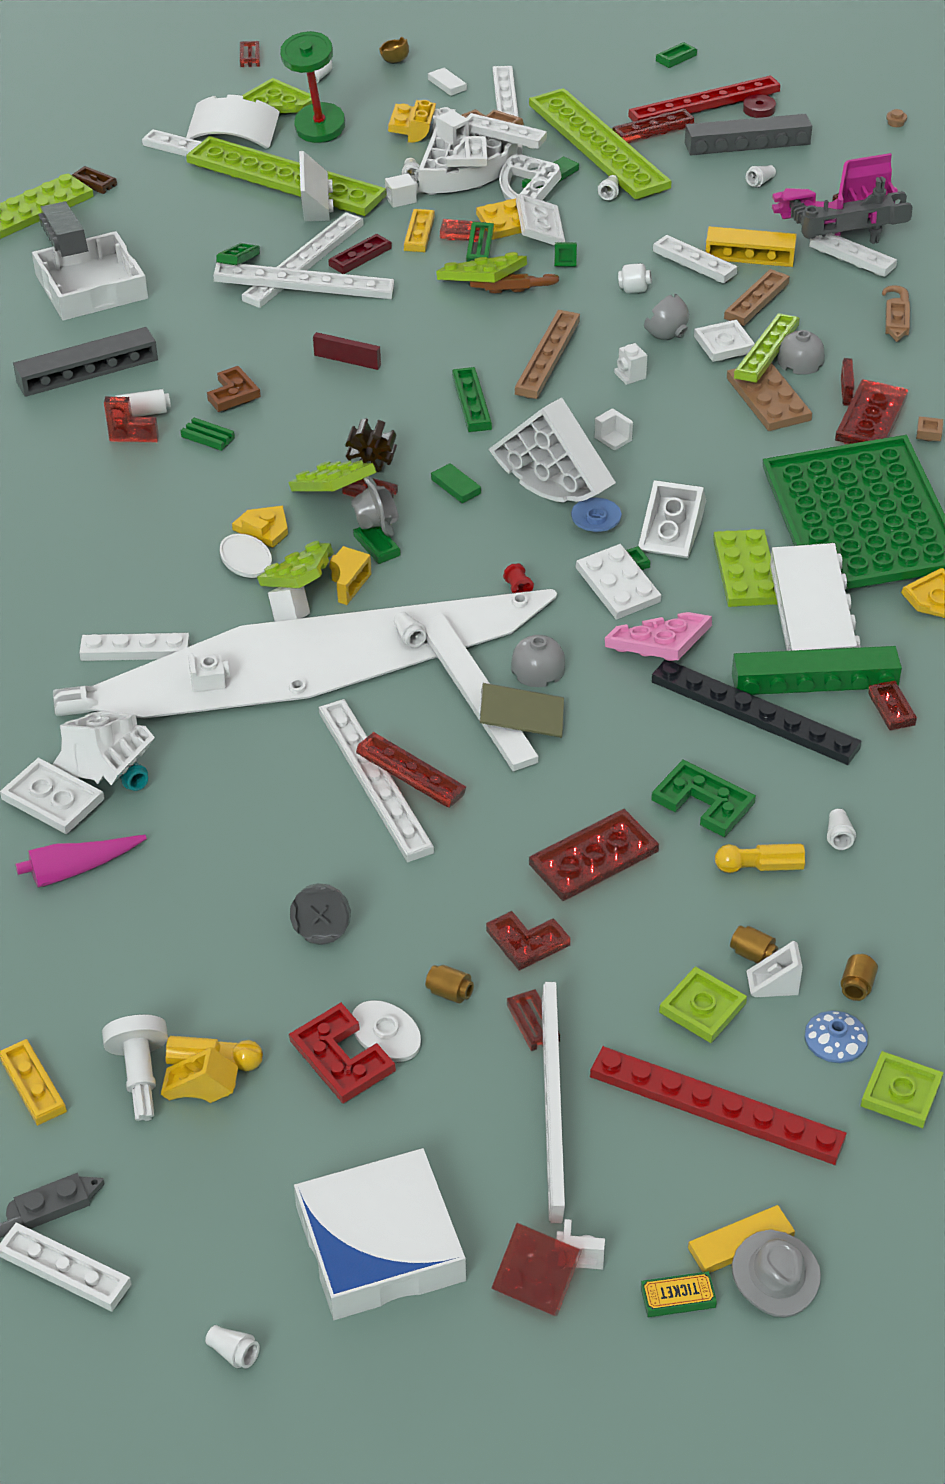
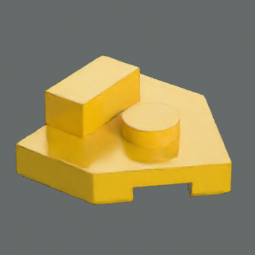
[232,505,288,548]
[901,568,945,618]

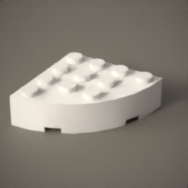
[418,126,517,195]
[489,397,616,502]

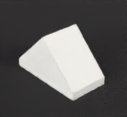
[746,941,803,997]

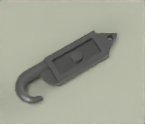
[0,1172,105,1238]

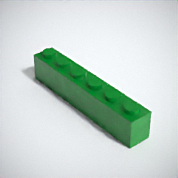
[732,646,902,695]

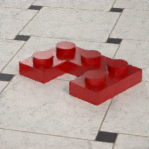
[289,1002,396,1104]

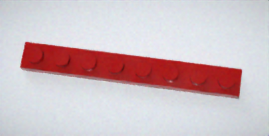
[628,75,781,126]
[590,1046,847,1165]

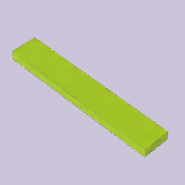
[734,313,800,383]

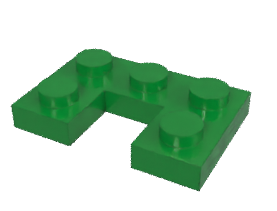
[651,759,756,838]

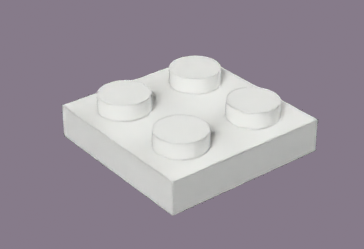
[694,320,755,362]

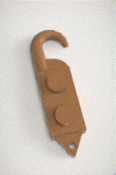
[882,285,910,342]

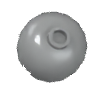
[644,294,689,340]
[777,330,825,374]
[511,635,565,687]

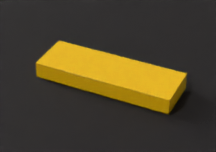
[404,209,435,252]
[0,1039,67,1126]
[688,1205,795,1273]

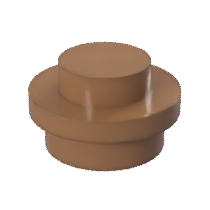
[886,109,907,127]

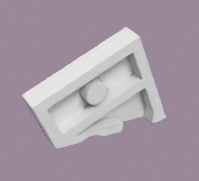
[446,136,487,168]

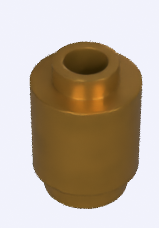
[730,925,778,964]
[841,954,878,1001]
[425,965,474,1004]

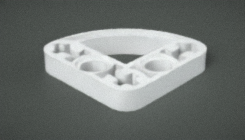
[499,154,561,200]

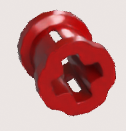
[503,563,534,593]

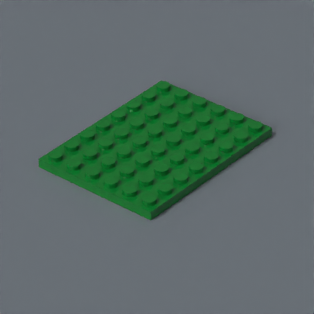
[763,435,945,590]

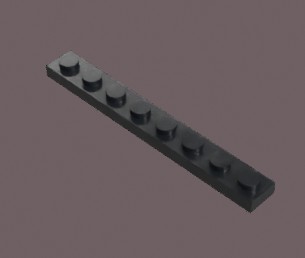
[651,660,861,765]

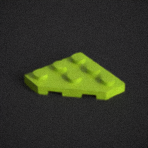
[242,78,312,113]
[436,252,527,282]
[257,541,334,588]

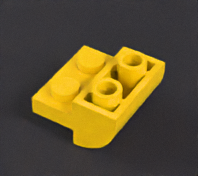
[388,100,436,143]

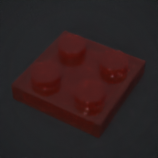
[491,1223,582,1316]

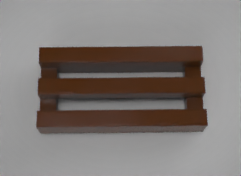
[72,166,117,194]

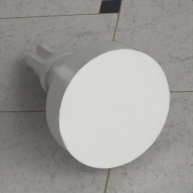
[102,1015,168,1121]

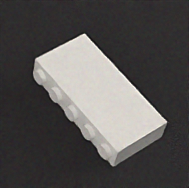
[770,543,860,651]

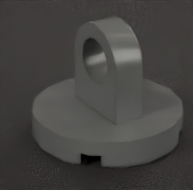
[290,883,351,945]

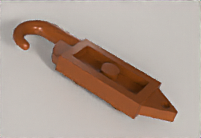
[470,274,559,293]

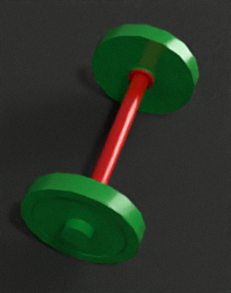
[280,31,345,143]

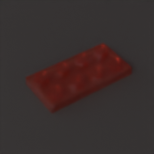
[835,379,908,444]
[529,809,659,901]

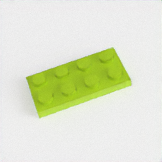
[288,460,376,491]
[713,529,778,607]

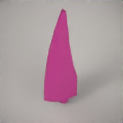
[15,834,147,888]

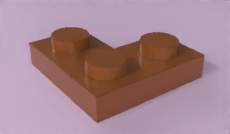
[207,366,261,412]

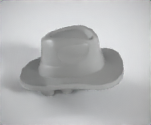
[351,476,399,537]
[732,1230,821,1318]

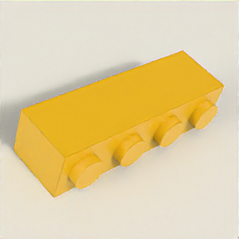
[705,226,797,267]

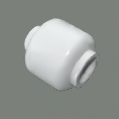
[618,263,652,294]

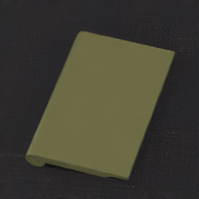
[480,683,564,738]

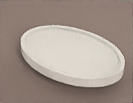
[220,534,272,578]
[352,1001,421,1062]

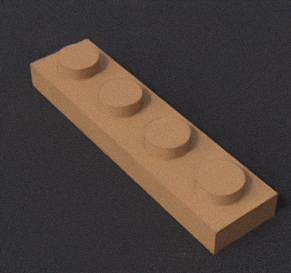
[724,269,790,326]

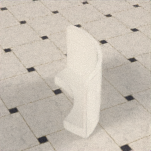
[186,95,280,149]

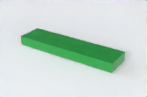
[452,367,492,432]

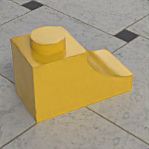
[329,546,371,605]
[161,1047,238,1103]

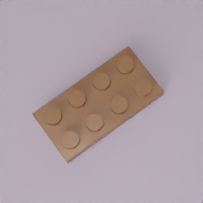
[727,363,812,431]

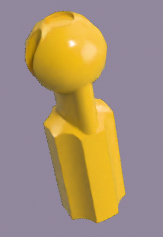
[715,843,805,873]
[165,1036,263,1071]

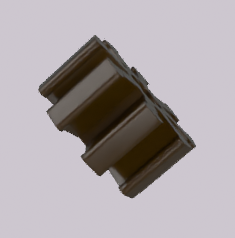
[345,418,397,473]

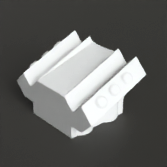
[52,711,155,785]

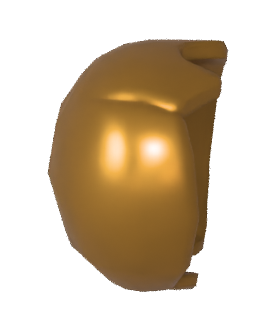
[379,37,409,63]

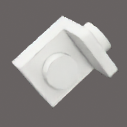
[556,1219,605,1270]

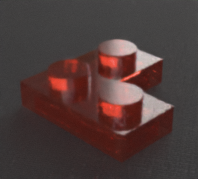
[104,396,159,442]
[486,911,570,971]

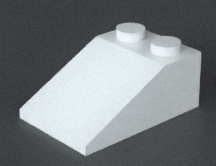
[299,151,334,221]
[638,480,706,558]

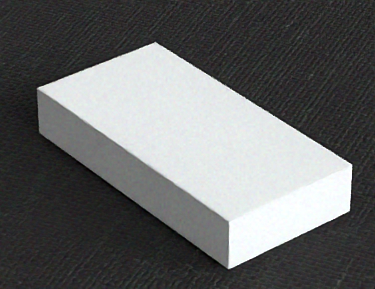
[428,68,467,96]

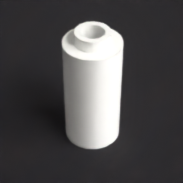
[115,389,171,419]

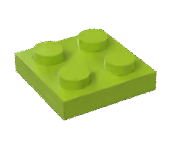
[659,966,747,1043]
[860,1051,944,1129]

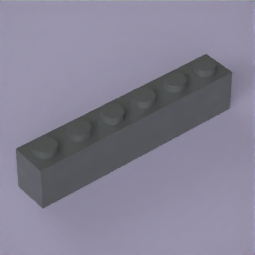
[684,114,812,155]
[38,201,89,257]
[13,327,158,397]

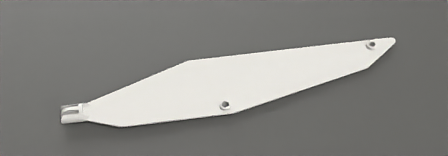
[53,589,557,719]

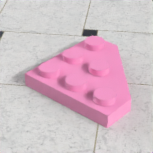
[605,612,712,661]

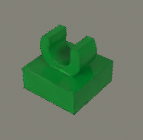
[554,242,577,267]

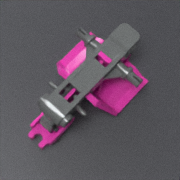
[772,153,913,244]

